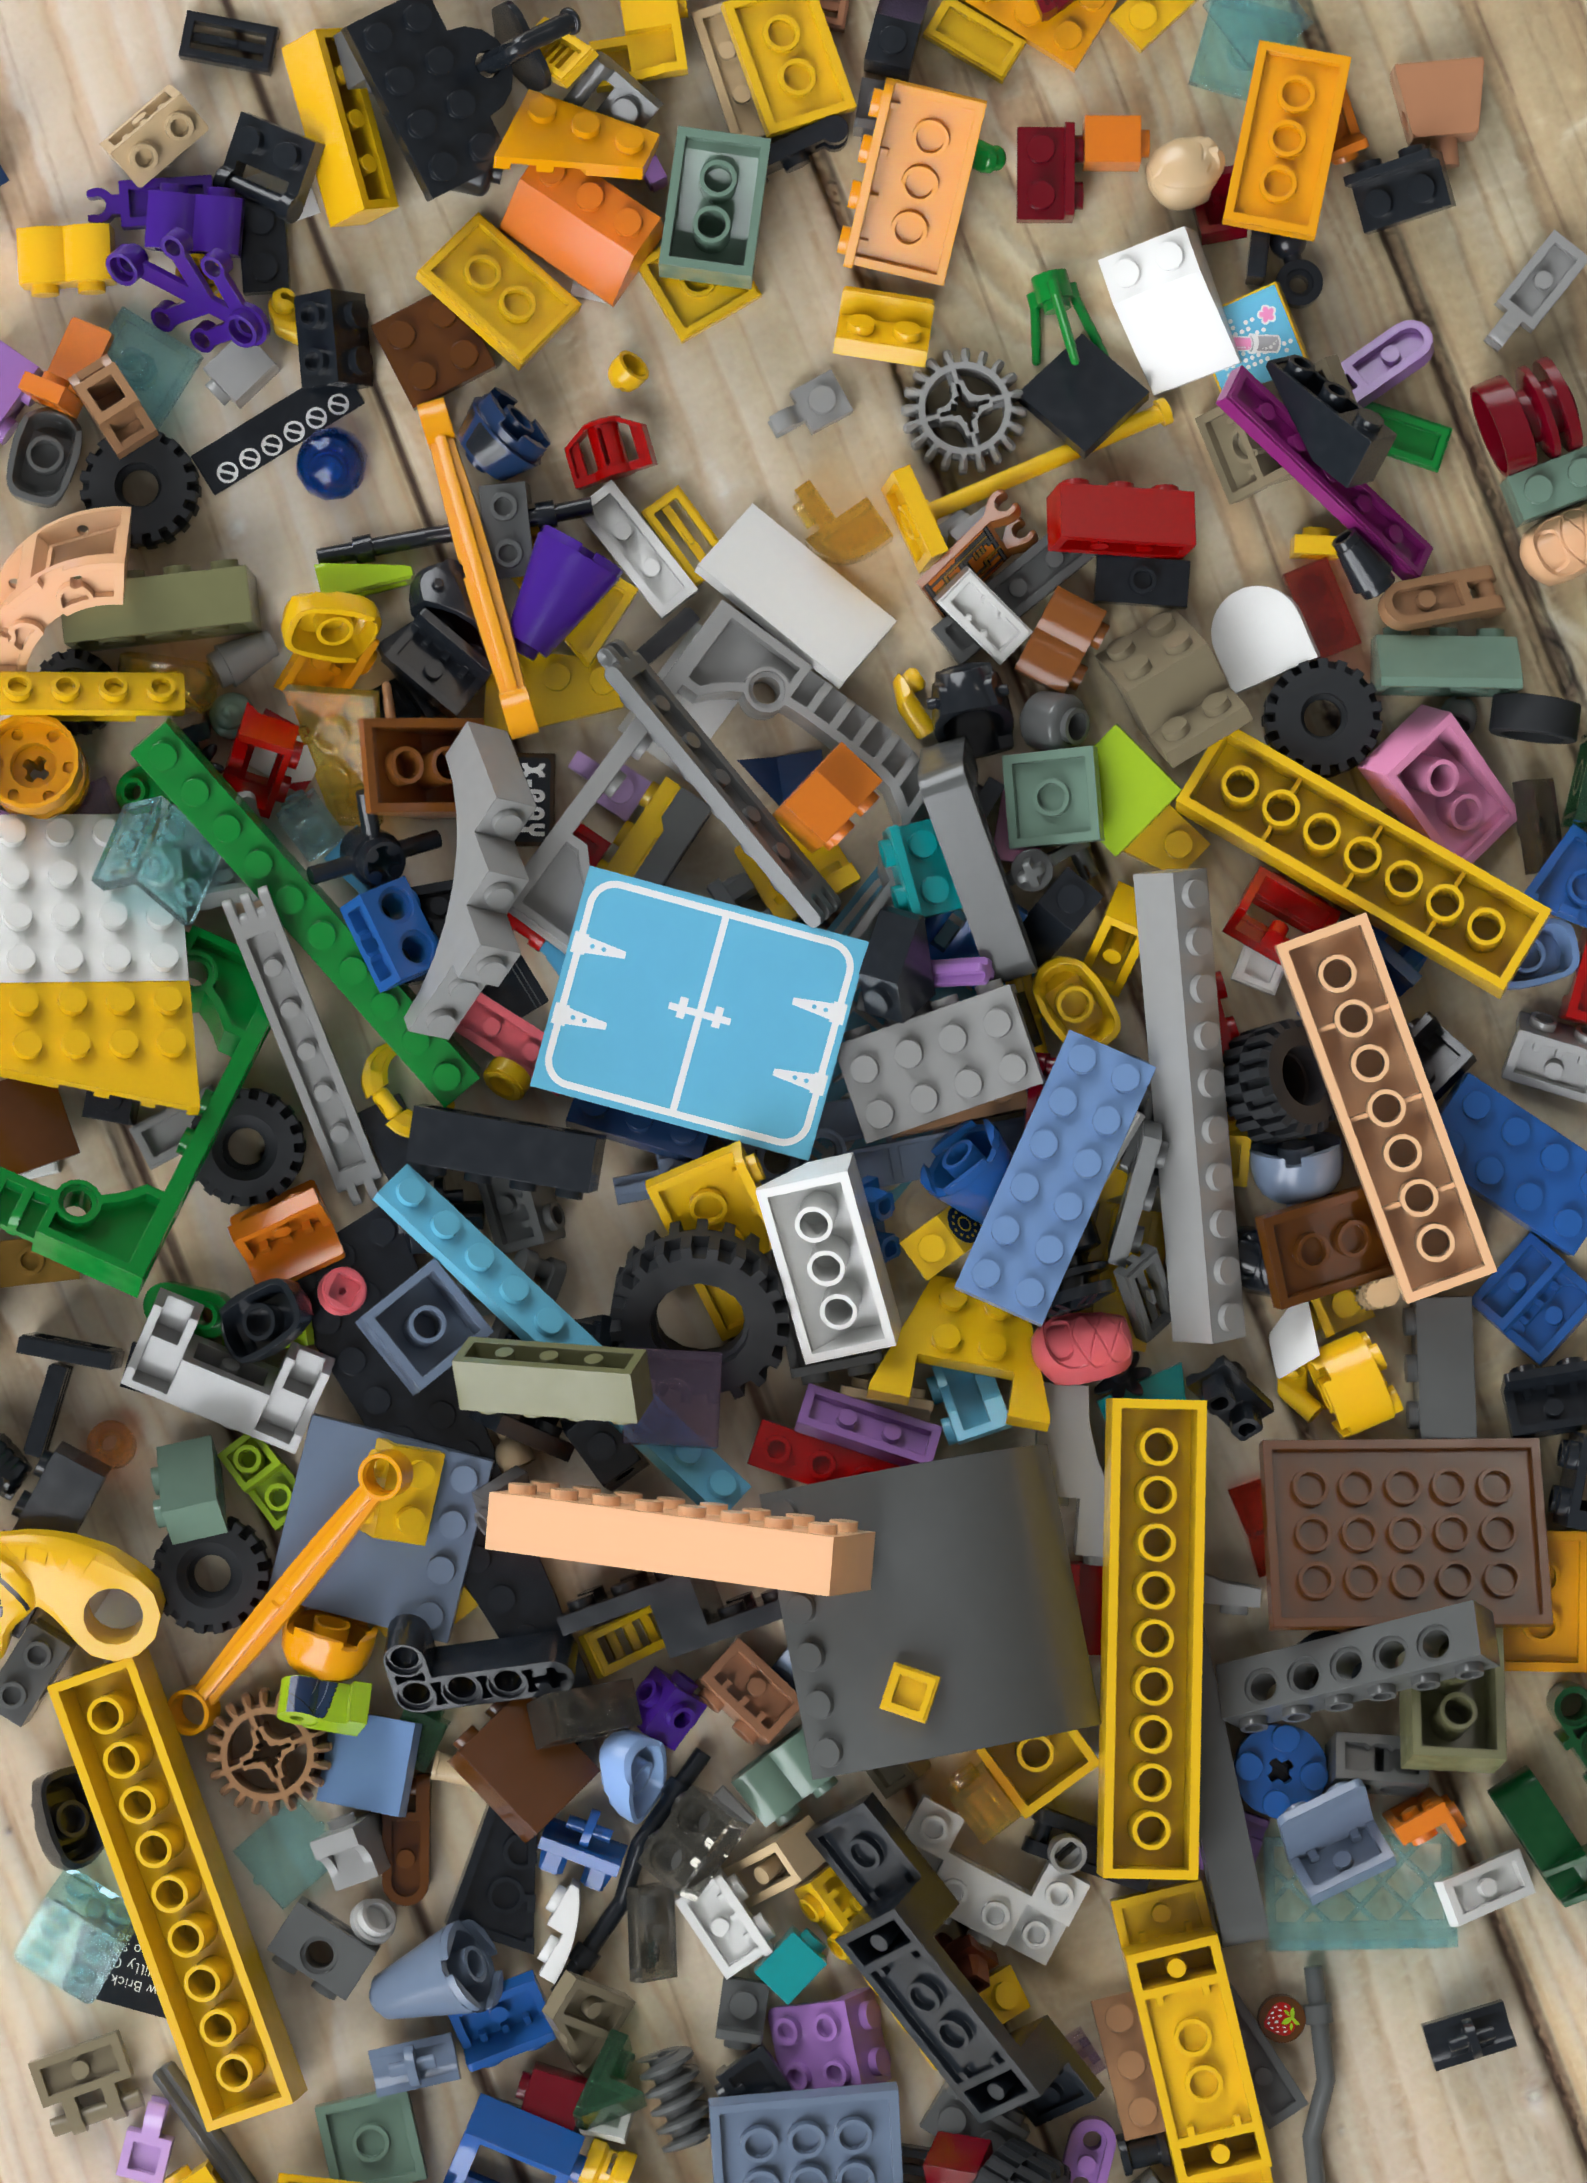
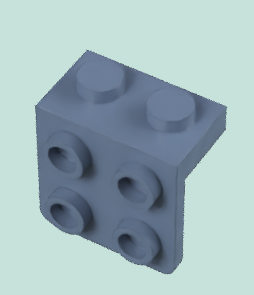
[1277,1778,1397,1906]

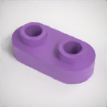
[1062,2115,1116,2183]

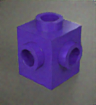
[622,1666,708,1751]

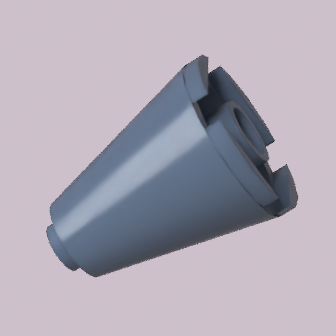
[369,1919,504,2020]

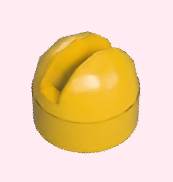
[608,350,649,392]

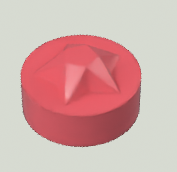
[317,1267,367,1316]

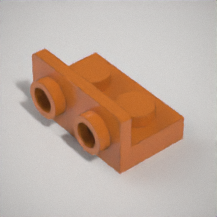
[1381,1786,1467,1847]

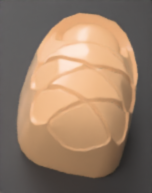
[1520,504,1587,586]

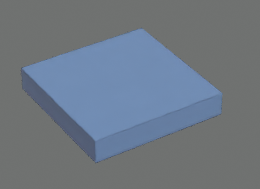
[316,1713,422,1817]

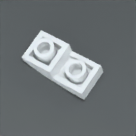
[537,1878,581,1984]

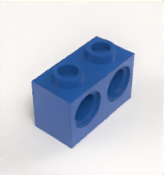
[339,876,439,993]

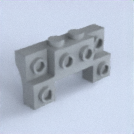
[120,1288,335,1454]

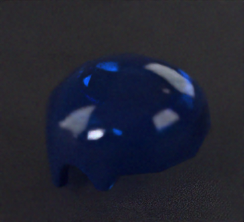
[296,427,368,500]

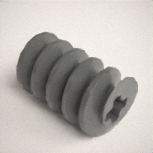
[636,2046,710,2153]

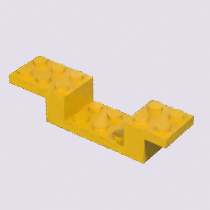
[1109,1878,1274,2183]

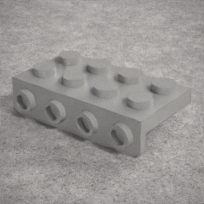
[837,978,1046,1144]

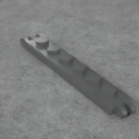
[597,639,841,928]

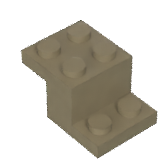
[1195,354,1357,504]
[1095,607,1254,768]

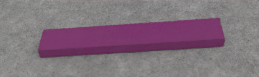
[1215,365,1434,580]

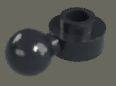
[1269,234,1323,309]

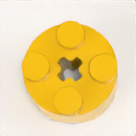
[1306,1331,1403,1440]

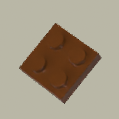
[371,294,497,411]

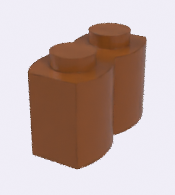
[1013,586,1110,693]

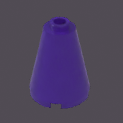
[510,525,623,661]

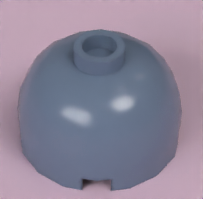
[1249,1131,1344,1207]

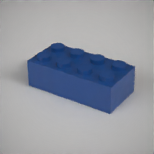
[1438,1073,1587,1256]

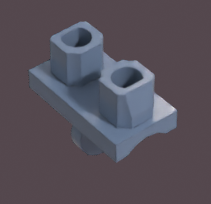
[368,2032,462,2098]

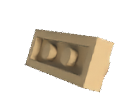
[691,2,766,138]

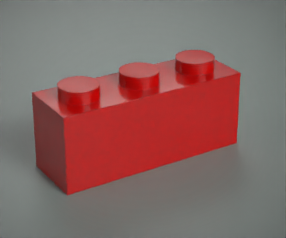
[1046,478,1196,560]

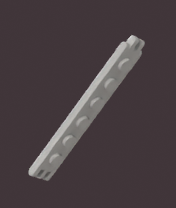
[221,885,382,1206]

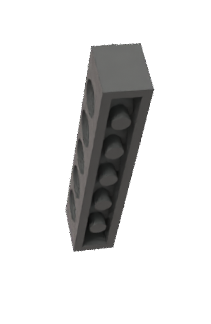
[1215,1600,1500,1733]

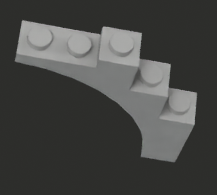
[404,721,537,1040]
[1034,1381,1261,1615]

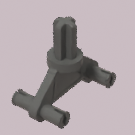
[1006,842,1100,892]

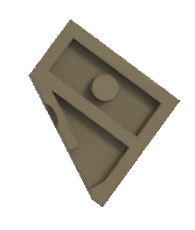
[542,1970,636,2080]

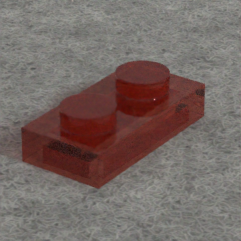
[1282,557,1362,660]

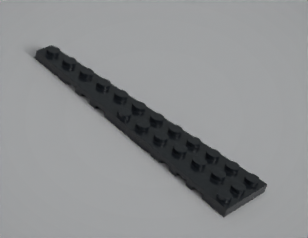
[295,1206,610,1745]

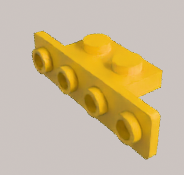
[0,671,185,722]

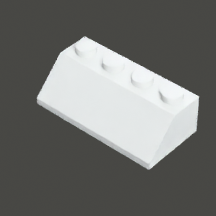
[756,1152,902,1365]

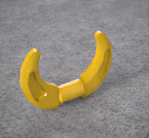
[361,1043,455,1138]

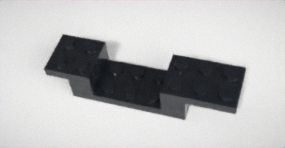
[556,1571,782,1659]
[805,1792,1105,2127]

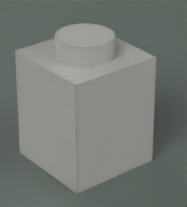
[203,341,280,409]

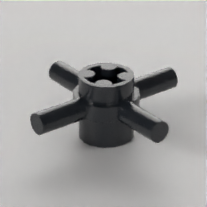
[306,788,442,918]

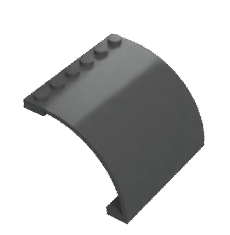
[759,1444,1101,1780]

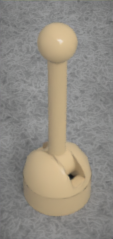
[495,1433,536,1474]

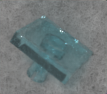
[107,306,204,431]

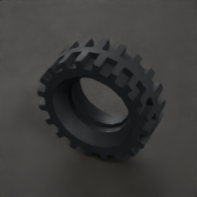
[610,1218,791,1405]

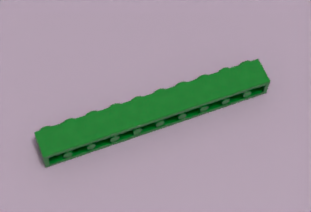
[130,716,481,1108]

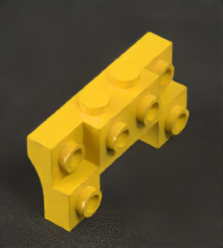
[589,0,689,93]

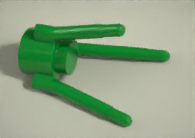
[1026,268,1109,366]

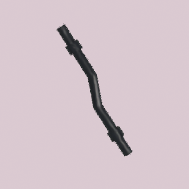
[316,497,594,564]
[550,1747,711,1991]

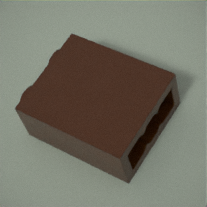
[447,1698,601,1843]

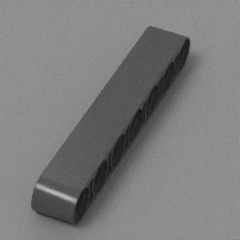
[1199,1624,1269,1948]

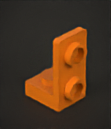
[17,317,114,419]

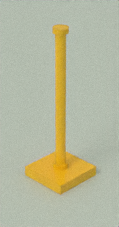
[881,397,1174,573]

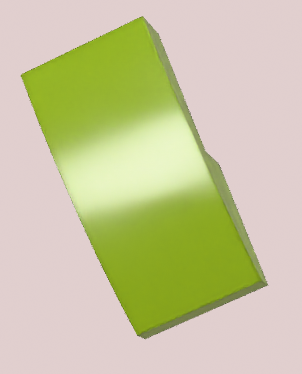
[217,1434,296,1531]

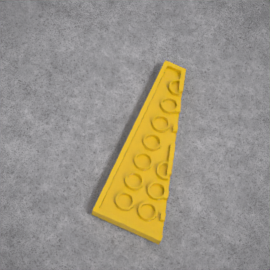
[0,981,201,1115]

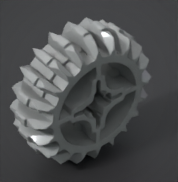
[901,348,1027,475]

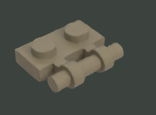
[28,2029,145,2137]

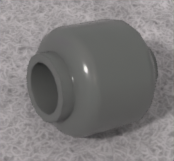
[1019,691,1090,751]

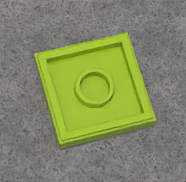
[1095,724,1182,857]

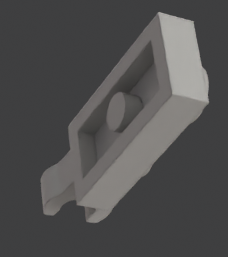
[1483,229,1587,352]

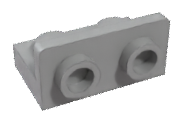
[1501,1011,1587,1103]

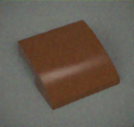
[0,1079,80,1175]

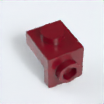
[1192,165,1247,246]

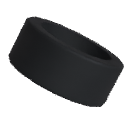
[1489,693,1581,744]

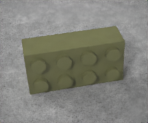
[61,559,262,652]
[1398,1628,1507,1773]

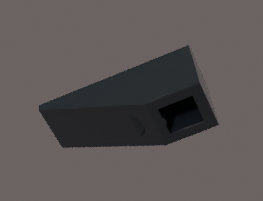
[1266,354,1397,488]

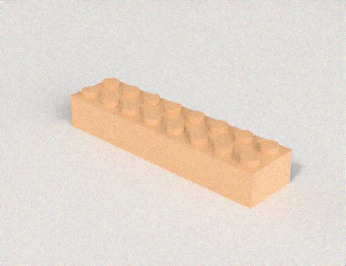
[1275,913,1497,1304]
[485,1480,876,1596]

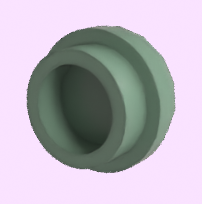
[209,692,254,740]

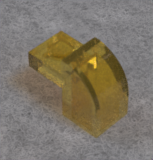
[792,480,894,565]

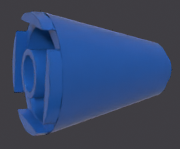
[920,1118,1013,1225]

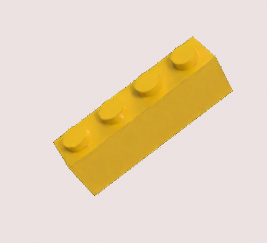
[281,28,399,228]

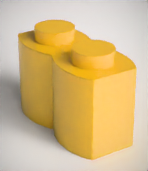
[16,223,117,298]

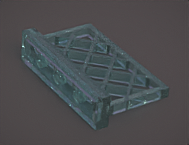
[1263,1834,1458,1952]

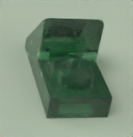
[572,2028,647,2131]

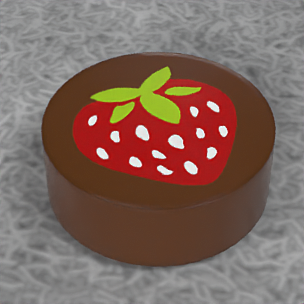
[1257,1993,1306,2043]

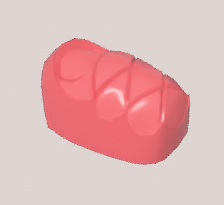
[1031,1312,1133,1386]

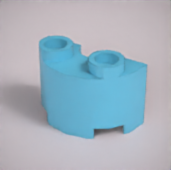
[926,1365,1012,1446]

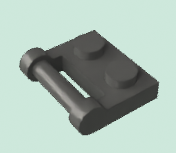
[563,51,663,128]

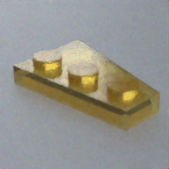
[283,684,384,827]

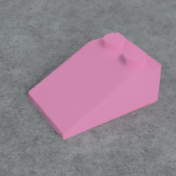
[1357,704,1522,864]

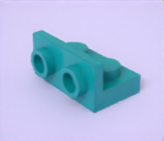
[878,819,962,919]

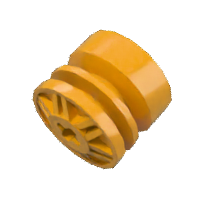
[0,715,90,819]

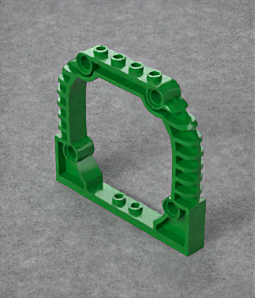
[0,925,271,1298]

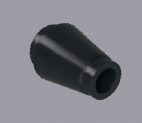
[1332,528,1395,600]

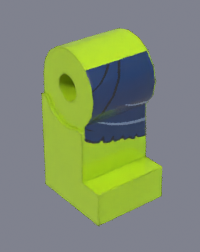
[277,1675,372,1737]

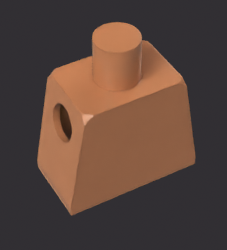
[1390,56,1484,170]

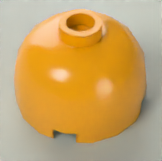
[281,1605,378,1683]

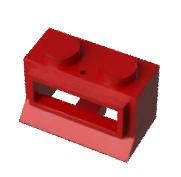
[222,701,304,819]
[1222,866,1341,966]

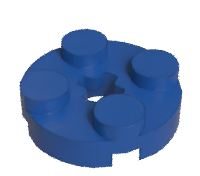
[1234,1723,1328,1819]

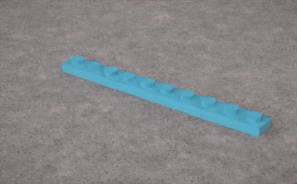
[372,1163,752,1510]

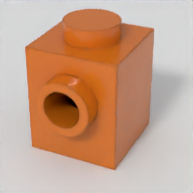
[1082,115,1150,172]

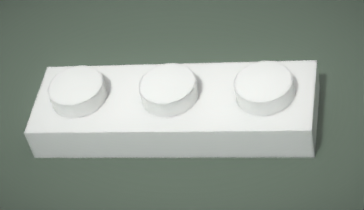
[582,480,699,620]

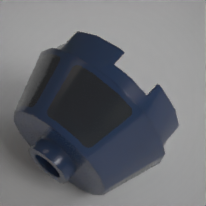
[458,387,551,481]

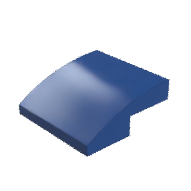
[1472,1231,1587,1368]

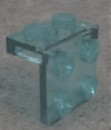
[14,1869,135,2004]

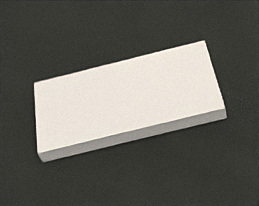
[694,503,897,689]

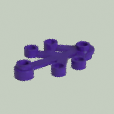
[106,227,271,353]

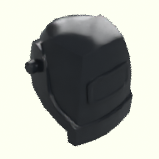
[409,559,486,652]
[926,662,1014,759]

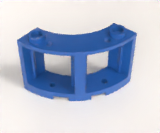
[443,2093,587,2183]

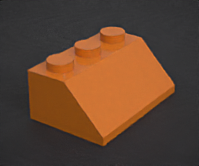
[499,165,664,307]

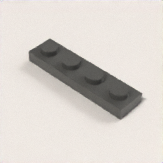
[931,535,1097,665]

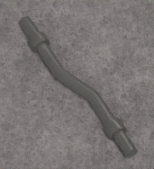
[1302,1965,1336,2183]

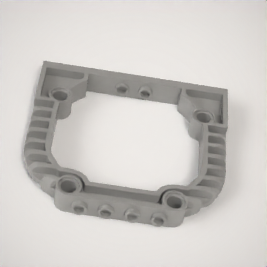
[508,599,930,1016]

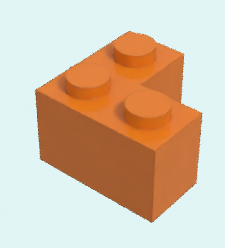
[772,742,883,854]

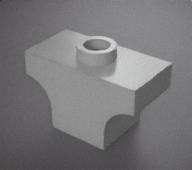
[310,1812,391,1891]

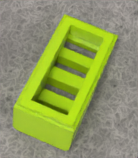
[314,563,415,597]

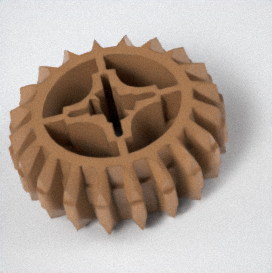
[205,1687,333,1816]

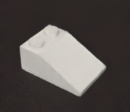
[1098,226,1242,396]

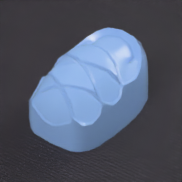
[599,1730,667,1824]

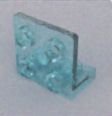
[91,796,221,926]

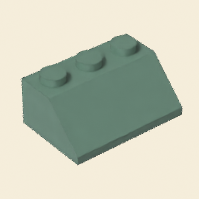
[1370,627,1523,697]

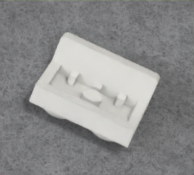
[674,1868,776,1980]

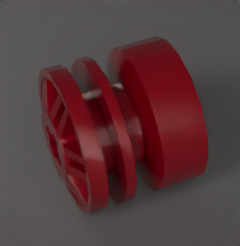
[1470,356,1583,478]

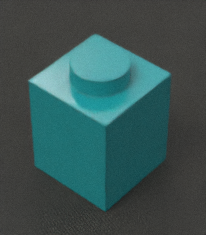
[754,1925,827,2005]

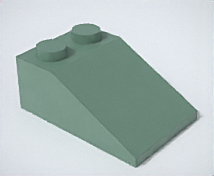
[658,126,771,290]

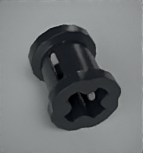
[1116,2132,1171,2177]

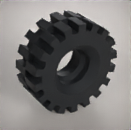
[80,431,202,550]
[1261,658,1383,779]
[191,1087,306,1206]
[151,1516,273,1634]

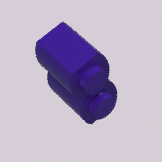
[144,182,245,258]

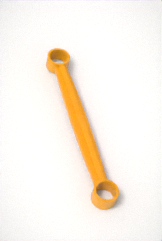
[417,397,540,740]
[167,1449,413,1736]

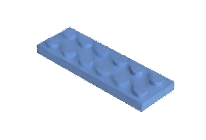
[954,1029,1156,1327]

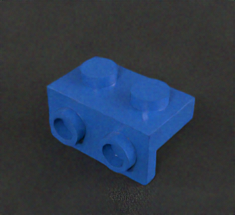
[448,1969,557,2072]

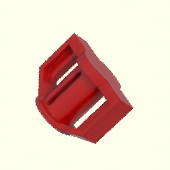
[564,415,658,490]

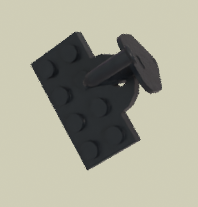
[341,0,581,202]

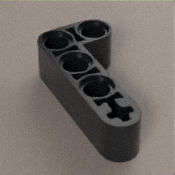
[383,1614,578,1712]

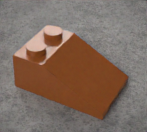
[358,718,485,819]

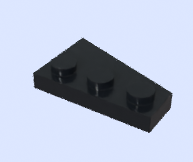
[444,1804,537,1955]

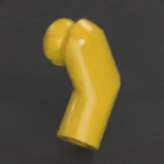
[268,288,298,346]
[892,667,933,739]
[1277,1364,1324,1423]

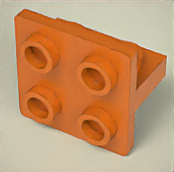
[227,1180,346,1284]

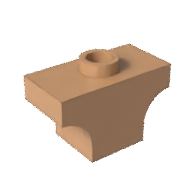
[67,354,159,460]

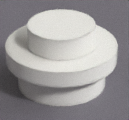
[350,1898,396,1945]

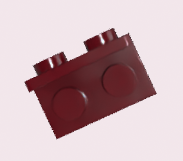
[1016,122,1084,223]

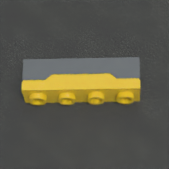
[596,776,712,886]

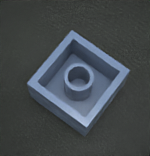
[355,1258,494,1396]

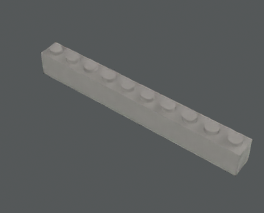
[1133,868,1246,1344]

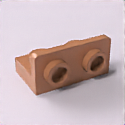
[695,1637,799,1747]

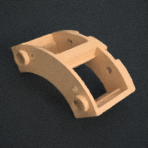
[0,506,132,672]

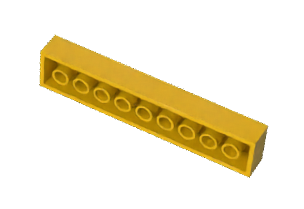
[1097,1398,1207,1880]
[47,1648,308,2132]

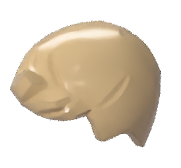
[1145,136,1226,211]

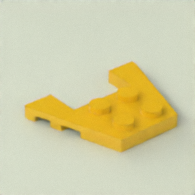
[866,1275,1051,1432]

